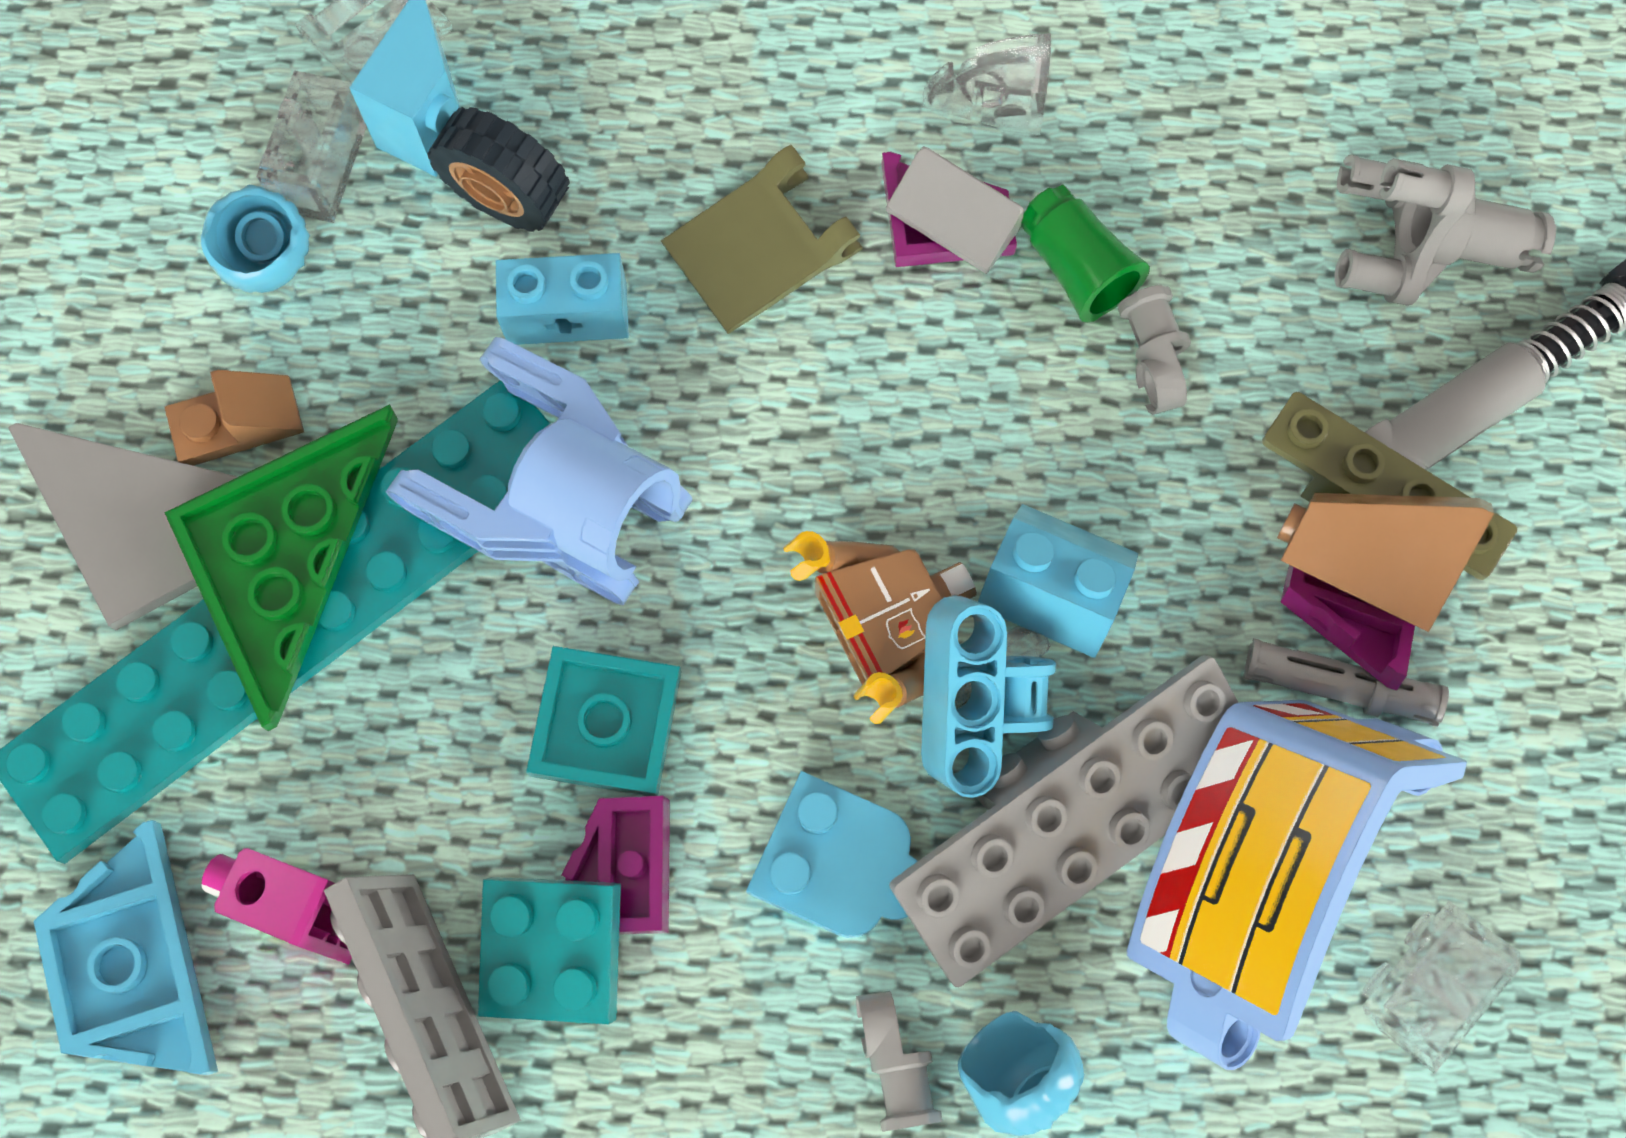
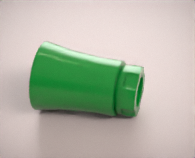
[1021,184,1150,323]

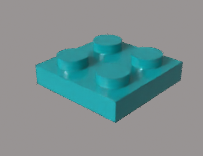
[526,646,682,796]
[478,877,621,1025]

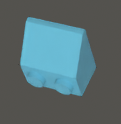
[349,0,460,177]
[978,504,1138,658]

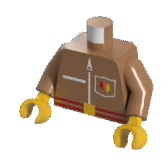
[783,531,977,724]

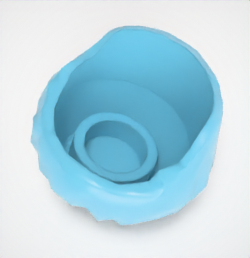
[201,184,310,293]
[958,1011,1084,1136]

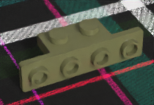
[1262,392,1517,580]

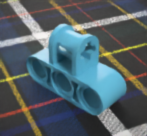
[921,595,1056,798]

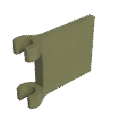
[661,145,863,334]

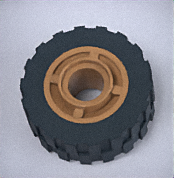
[427,107,570,232]

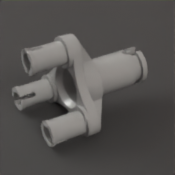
[1335,154,1556,306]

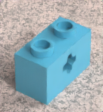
[496,253,629,345]

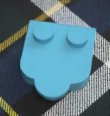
[746,771,918,938]

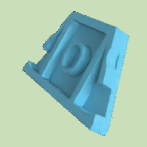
[34,820,218,1075]

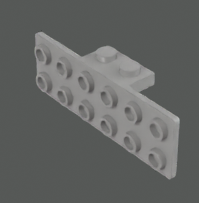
[889,655,1238,987]

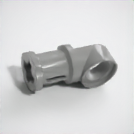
[1118,285,1191,415]
[856,991,943,1132]

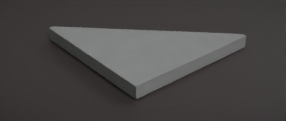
[8,423,237,631]

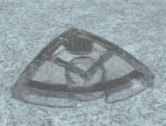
[921,33,1051,137]

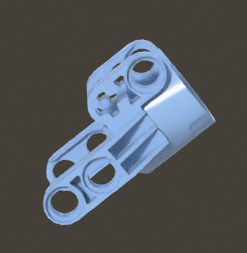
[386,337,692,605]

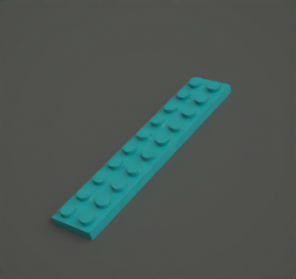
[0,380,550,864]

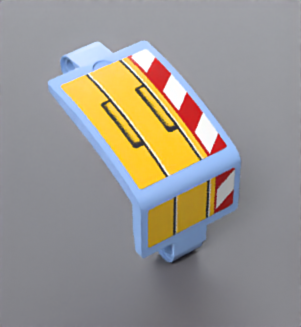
[1127,700,1467,1070]

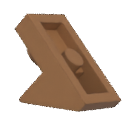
[164,370,304,466]

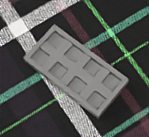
[324,874,521,1138]

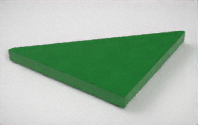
[164,404,398,731]

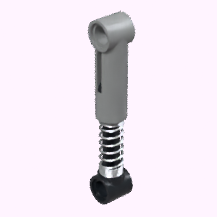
[1365,259,1626,470]

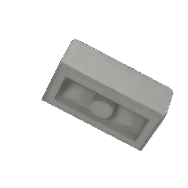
[886,146,1024,274]

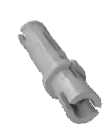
[1243,638,1449,727]

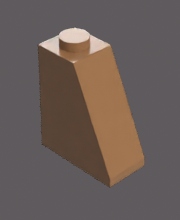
[1277,493,1494,632]

